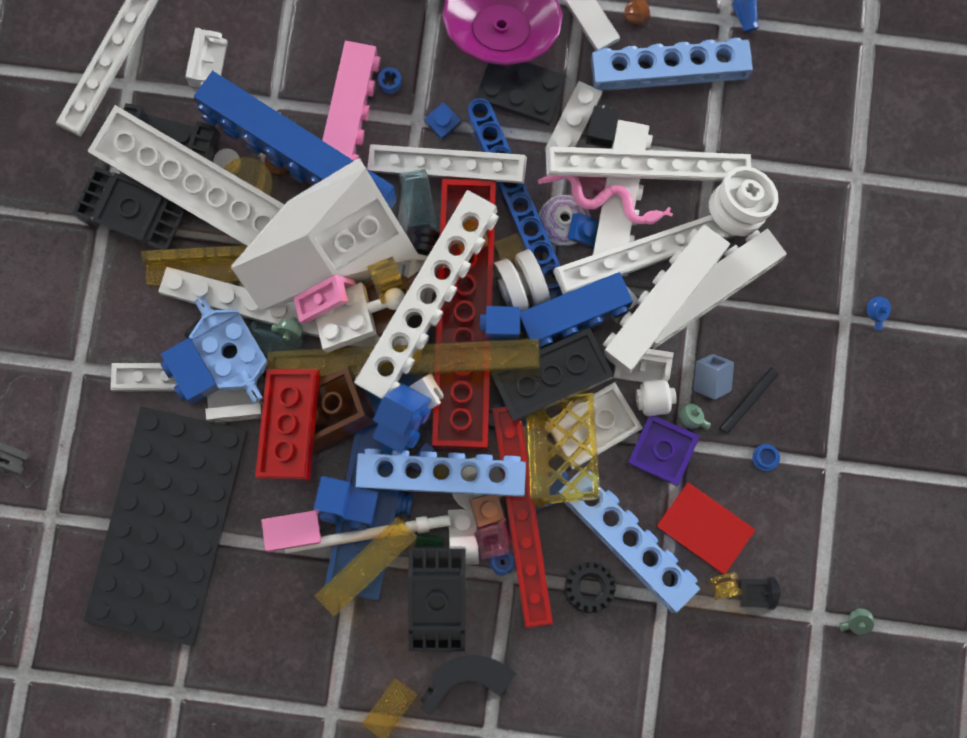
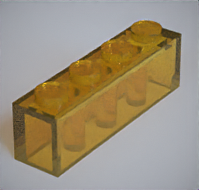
[315,515,418,616]

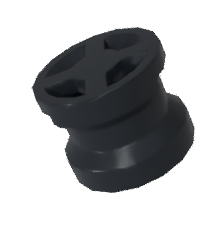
[412,227,440,256]

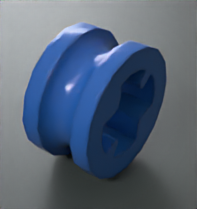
[378,67,402,94]
[396,491,414,517]

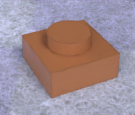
[469,495,505,527]

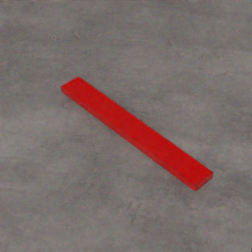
[492,407,553,628]

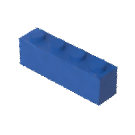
[520,272,633,349]

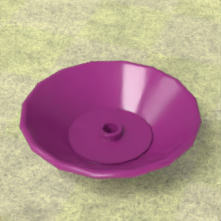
[442,0,563,66]

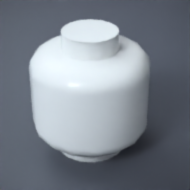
[635,380,676,416]

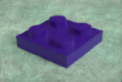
[627,415,700,487]

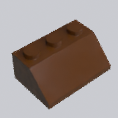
[312,367,377,454]

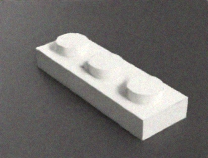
[545,81,602,152]

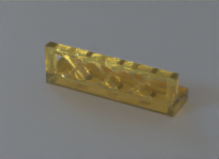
[141,245,248,285]

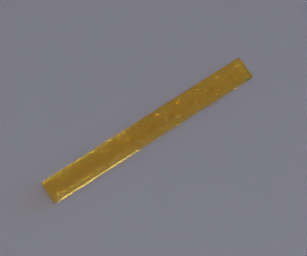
[267,339,540,378]

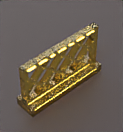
[527,393,600,508]

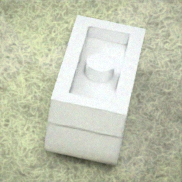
[448,509,479,565]

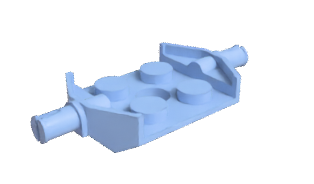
[189,296,268,404]

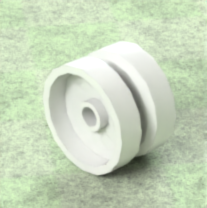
[709,166,779,236]
[493,249,550,312]

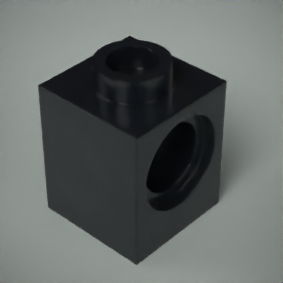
[585,105,620,149]

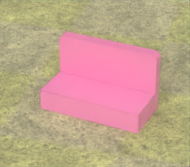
[293,275,355,324]
[261,511,321,552]

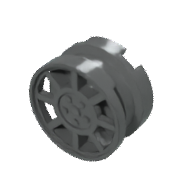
[0,442,30,475]

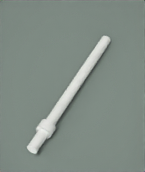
[285,515,451,554]

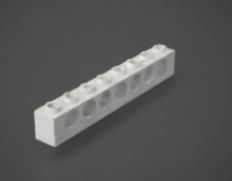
[354,190,499,399]

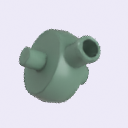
[271,317,303,341]
[679,403,711,430]
[839,609,875,635]

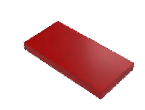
[255,369,320,480]

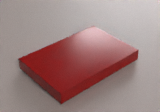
[656,482,755,575]

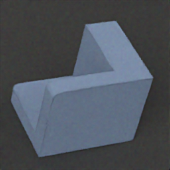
[694,354,734,399]

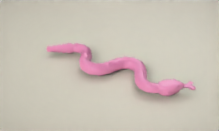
[538,175,673,225]

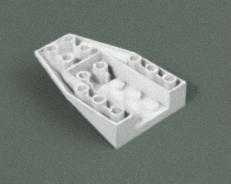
[231,158,419,310]

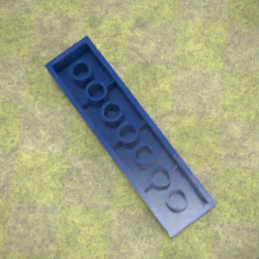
[194,70,396,209]

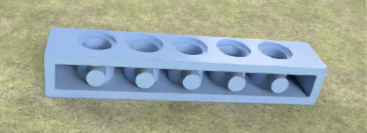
[591,38,753,91]
[356,449,526,497]
[556,469,700,613]

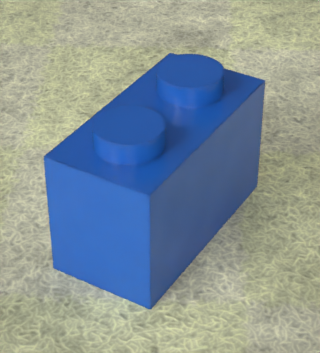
[160,338,219,405]

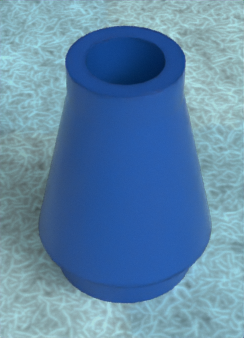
[731,0,759,33]

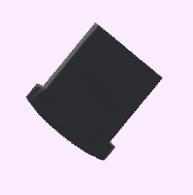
[739,577,781,611]

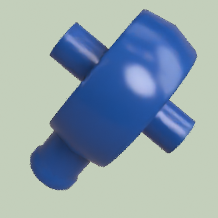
[867,296,891,330]

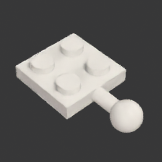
[316,282,405,353]

